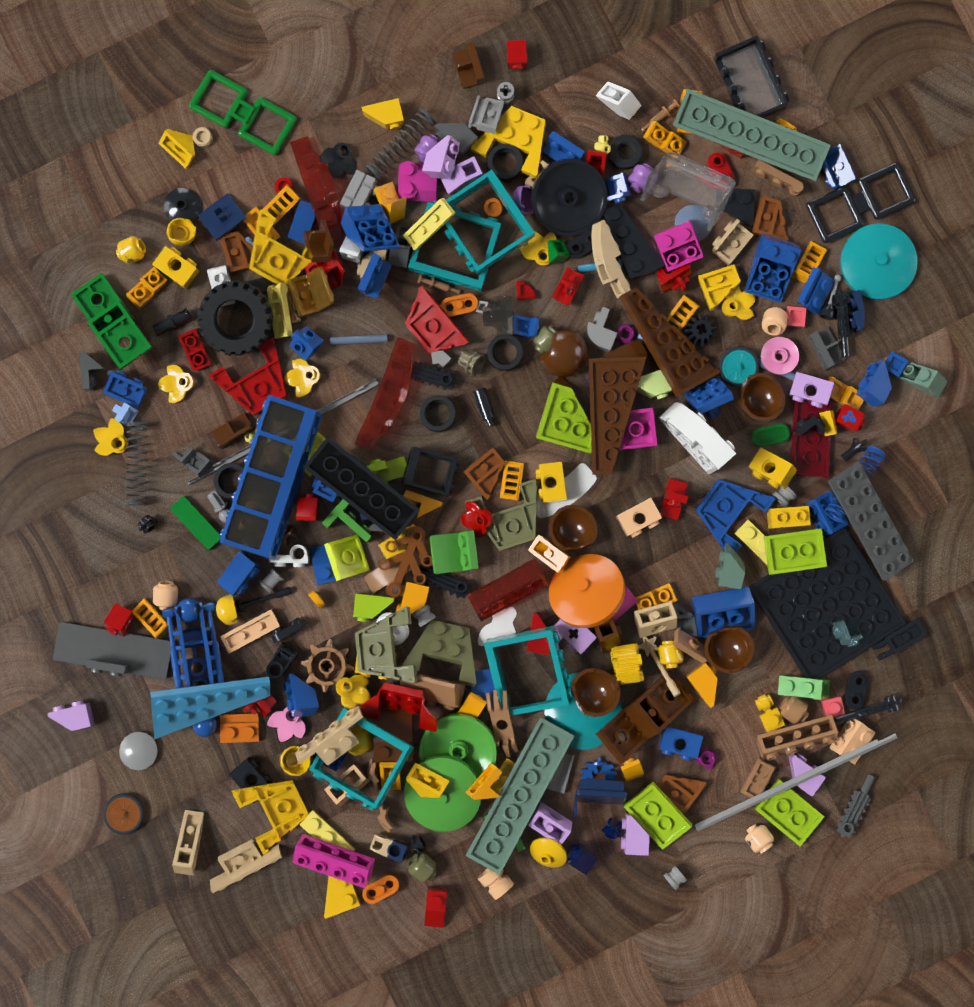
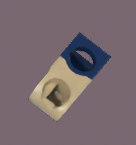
[370,833,410,863]

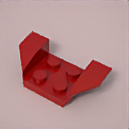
[361,683,437,732]

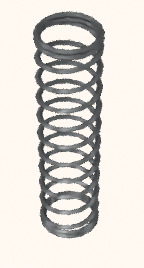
[365,108,436,180]
[125,422,148,506]

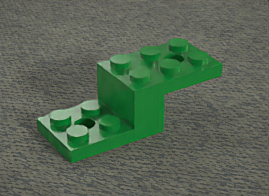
[70,273,153,370]

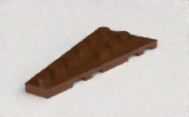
[619,287,721,397]

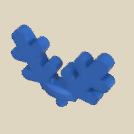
[581,757,617,781]

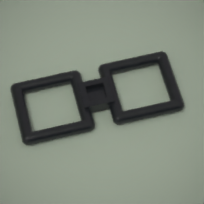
[806,162,915,243]

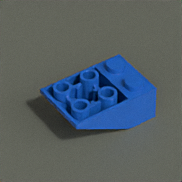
[341,204,400,252]
[745,233,801,303]

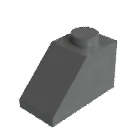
[388,224,412,268]

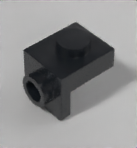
[793,416,826,437]

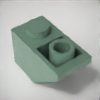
[898,361,948,398]
[715,543,745,589]

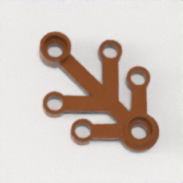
[378,526,433,597]

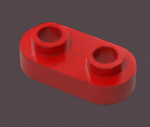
[707,152,734,188]

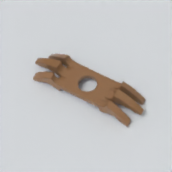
[486,690,519,758]
[367,758,394,832]

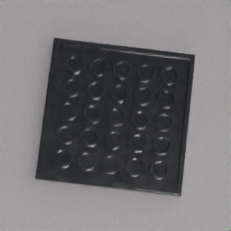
[748,527,907,679]

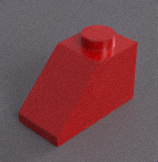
[296,494,320,522]
[526,613,550,655]
[424,887,447,928]

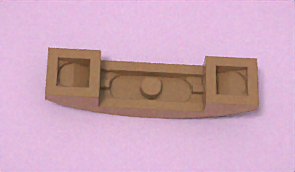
[363,538,432,594]

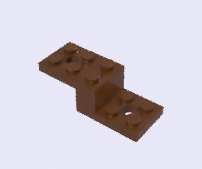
[596,670,694,764]

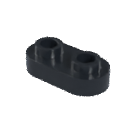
[567,230,592,260]
[270,617,307,644]
[844,671,868,710]

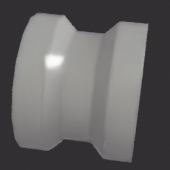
[772,486,797,508]
[412,604,436,627]
[663,866,688,890]

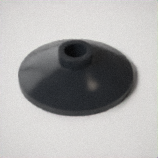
[164,188,202,223]

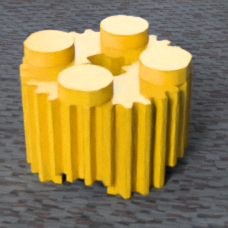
[610,643,644,685]

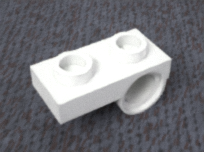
[207,265,236,306]
[269,545,310,567]

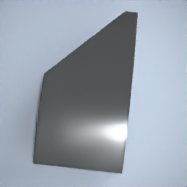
[172,448,213,478]
[673,603,698,637]

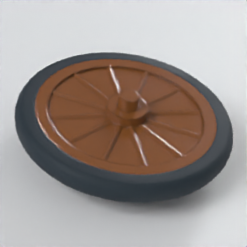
[103,794,144,835]

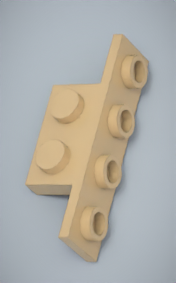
[296,706,363,766]
[210,839,282,893]

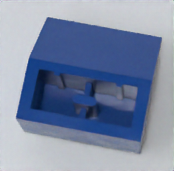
[217,551,260,596]

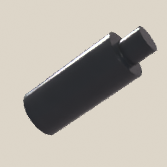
[473,388,495,427]

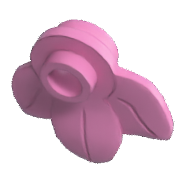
[267,707,306,742]

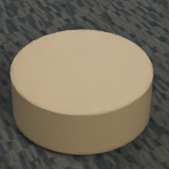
[193,127,213,148]

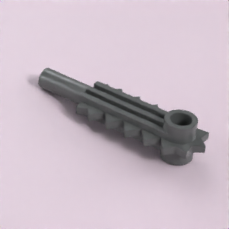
[836,774,875,838]

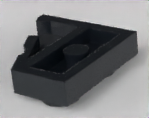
[715,188,755,227]

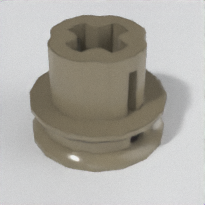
[458,350,486,377]

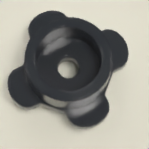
[138,515,158,534]
[409,835,426,854]

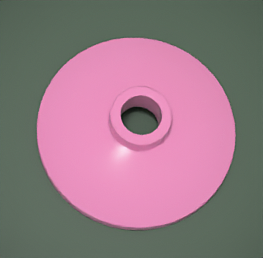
[761,337,799,375]

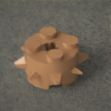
[301,639,354,692]

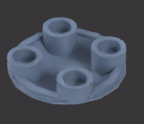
[674,204,712,241]

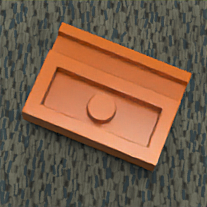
[220,713,260,743]

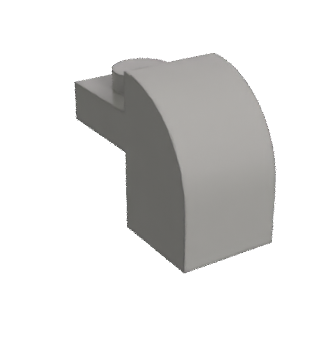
[586,307,617,353]

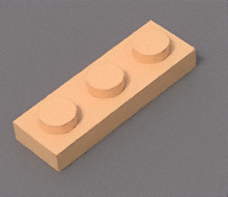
[220,609,281,653]

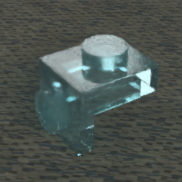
[832,620,863,647]

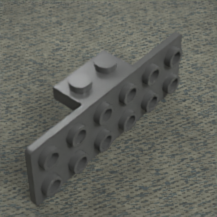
[828,462,913,580]
[53,622,171,679]

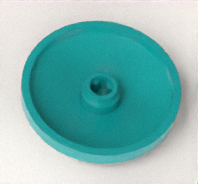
[840,224,918,300]
[544,672,622,750]

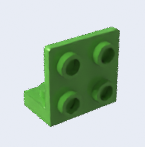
[429,530,479,574]

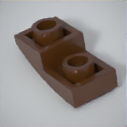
[603,339,648,358]

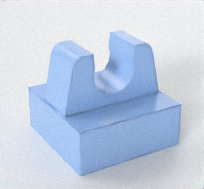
[112,402,139,425]

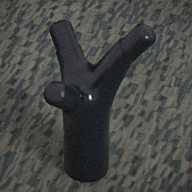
[841,438,868,461]

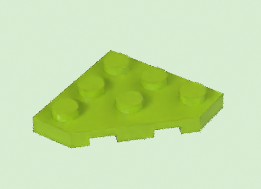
[536,382,592,453]

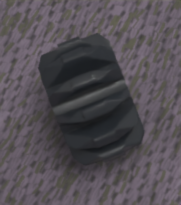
[684,314,717,347]

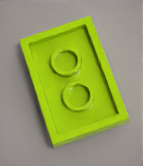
[763,528,827,575]
[754,779,824,847]
[624,782,692,850]

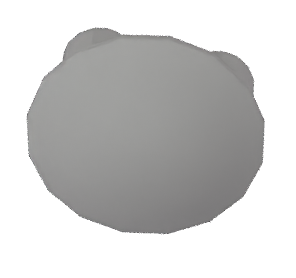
[119,732,158,770]

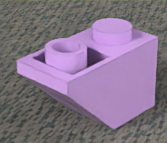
[422,135,460,179]
[440,157,482,195]
[48,700,95,731]
[789,753,826,797]
[621,813,649,856]

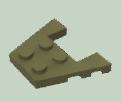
[465,479,537,551]
[355,606,418,683]
[402,620,476,687]

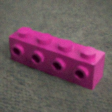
[293,834,375,888]

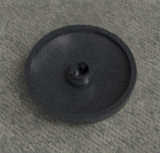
[531,158,607,236]

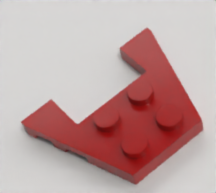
[209,338,287,416]

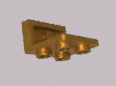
[287,267,334,317]

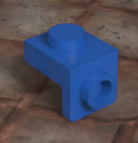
[606,173,631,204]
[508,314,540,338]

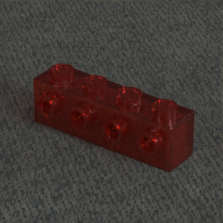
[467,558,549,622]

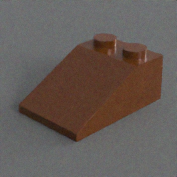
[373,706,414,762]

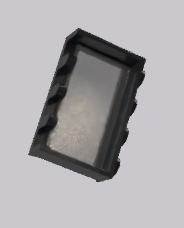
[713,35,789,118]

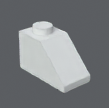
[596,82,641,120]
[339,236,364,264]

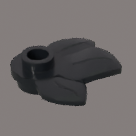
[320,142,356,179]

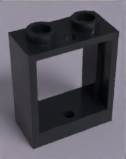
[401,446,459,496]

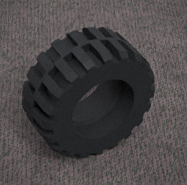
[197,280,273,356]

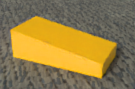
[819,410,838,436]

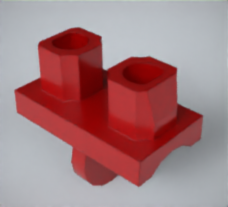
[657,263,692,293]
[552,267,584,307]
[243,695,277,717]

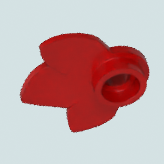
[460,501,493,538]

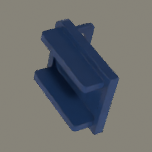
[573,779,627,819]

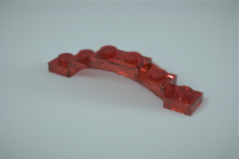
[290,136,344,248]
[355,337,416,452]

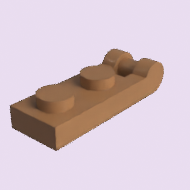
[752,159,804,197]

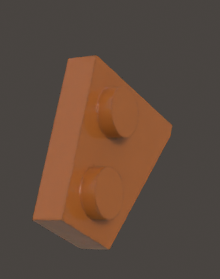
[752,195,789,241]
[220,231,253,274]
[463,447,505,500]
[657,774,707,814]

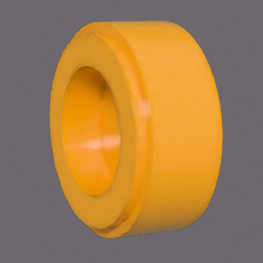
[308,591,325,609]

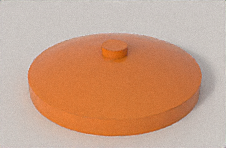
[549,554,625,628]

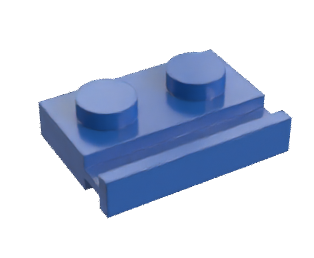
[797,267,834,315]

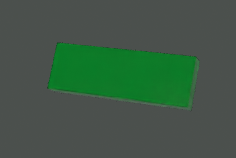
[169,496,220,550]

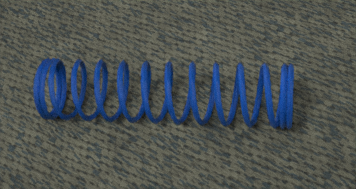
[825,446,886,522]

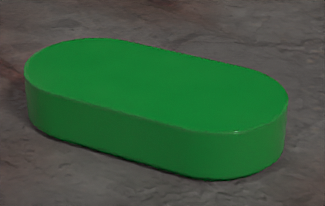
[751,424,790,447]

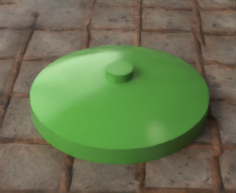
[419,713,497,777]
[404,755,481,832]

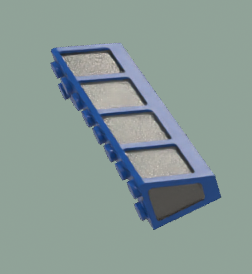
[220,395,323,561]

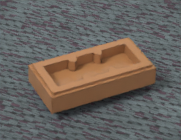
[674,628,708,664]
[740,758,776,798]

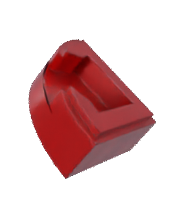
[516,281,536,301]

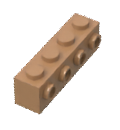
[756,715,838,761]

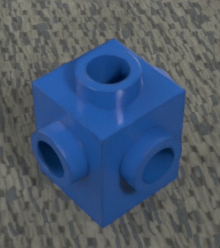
[289,326,324,361]

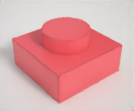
[786,306,806,328]
[821,696,845,718]

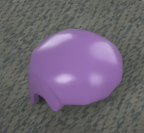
[512,185,534,215]

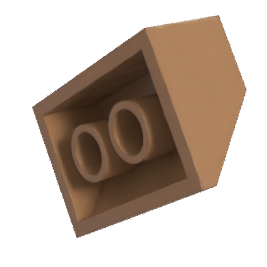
[400,673,466,710]

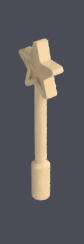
[638,637,681,697]

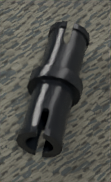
[152,308,192,336]

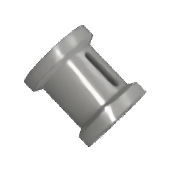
[497,82,514,104]
[259,568,284,593]

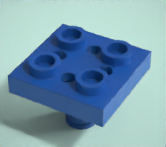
[684,377,734,418]

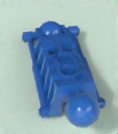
[162,598,224,737]

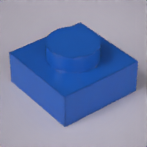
[885,351,908,378]

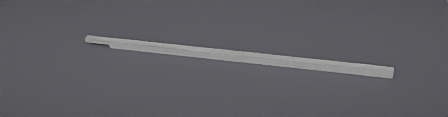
[186,379,379,485]
[695,734,897,831]

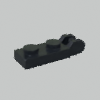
[871,618,927,661]

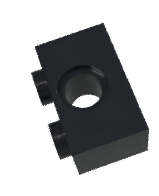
[229,757,273,803]

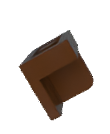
[452,42,484,89]
[303,220,334,263]
[212,413,255,449]

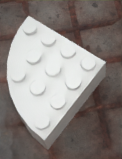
[658,402,736,475]

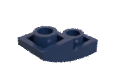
[849,289,865,333]

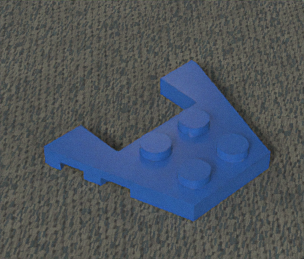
[695,479,776,552]

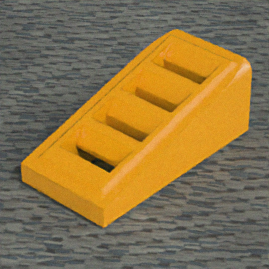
[262,184,301,225]
[792,241,827,284]
[665,294,700,331]
[500,461,524,501]
[132,598,174,639]

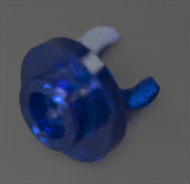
[602,818,622,839]

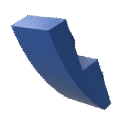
[288,199,318,243]

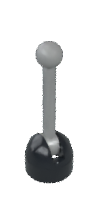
[819,275,842,320]

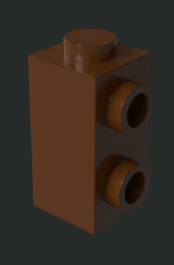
[594,618,623,654]

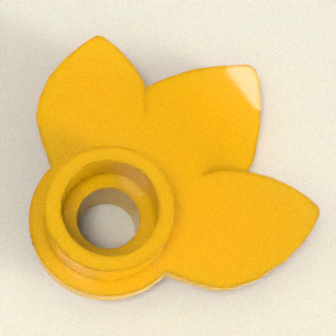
[520,231,557,266]
[722,286,756,320]
[284,359,320,397]
[158,365,194,403]
[93,418,128,456]
[336,675,371,710]

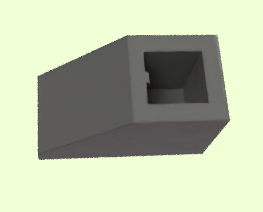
[435,123,478,157]

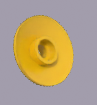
[530,838,567,868]

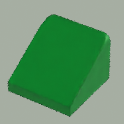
[548,240,570,264]

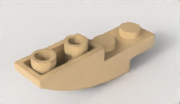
[591,220,631,298]

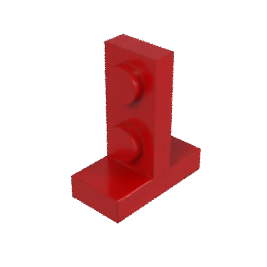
[660,478,688,521]

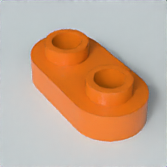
[440,293,478,317]
[362,874,399,904]

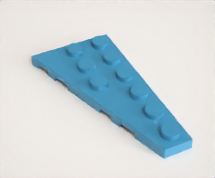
[150,677,270,739]

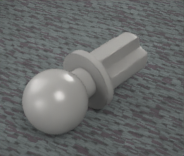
[208,491,230,523]

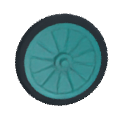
[719,346,759,387]

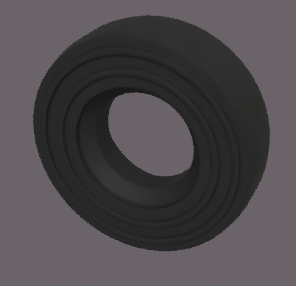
[608,134,642,170]

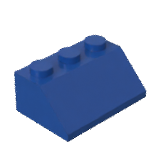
[692,587,755,640]

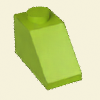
[353,594,395,622]

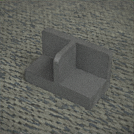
[807,327,845,371]

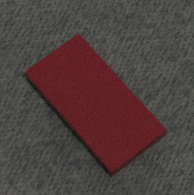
[790,400,833,478]

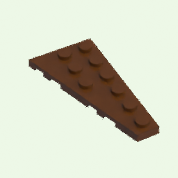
[589,356,647,475]

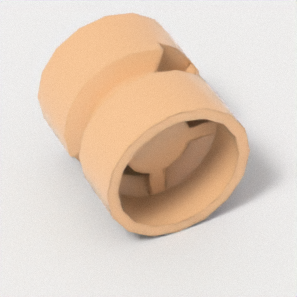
[478,868,514,900]

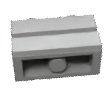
[340,170,379,209]

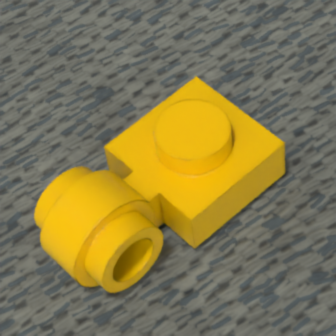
[755,694,785,733]

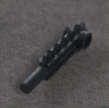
[832,289,851,357]
[392,360,457,390]
[411,566,471,599]
[835,694,902,724]

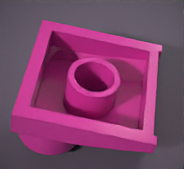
[398,161,437,203]
[619,408,657,451]

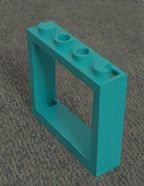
[444,170,535,275]
[408,201,501,292]
[484,626,573,716]
[309,708,414,810]

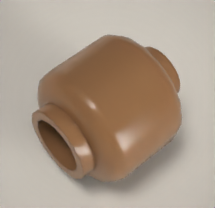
[779,696,809,724]

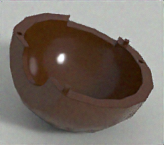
[540,330,588,377]
[738,373,785,422]
[549,505,598,552]
[704,625,755,673]
[571,668,621,718]

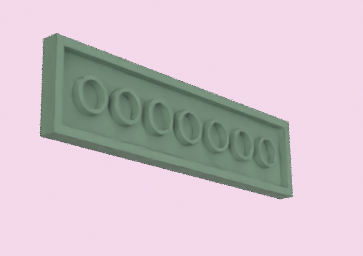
[673,89,831,181]
[465,717,574,875]

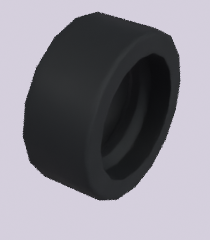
[487,144,523,182]
[487,334,523,371]
[420,395,456,432]
[213,463,251,499]

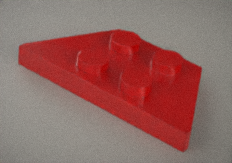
[405,285,470,353]

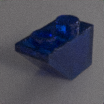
[567,842,598,875]

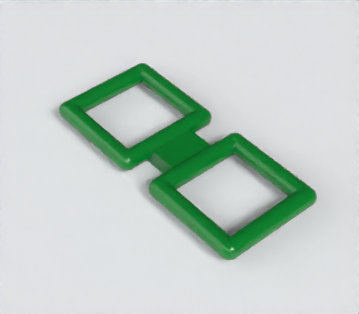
[189,70,297,156]

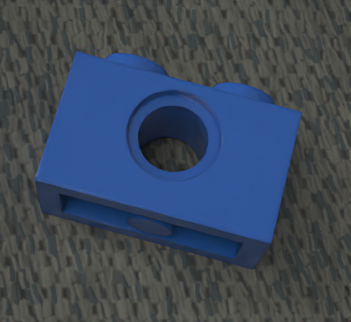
[658,726,703,761]

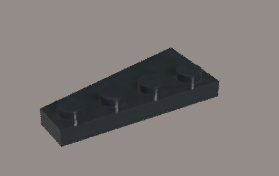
[603,204,665,281]

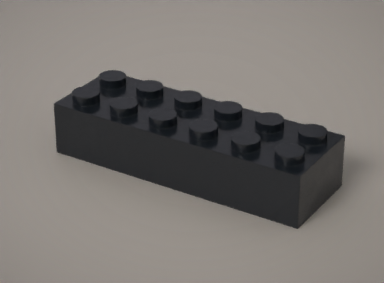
[304,436,420,541]

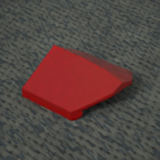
[304,250,345,289]

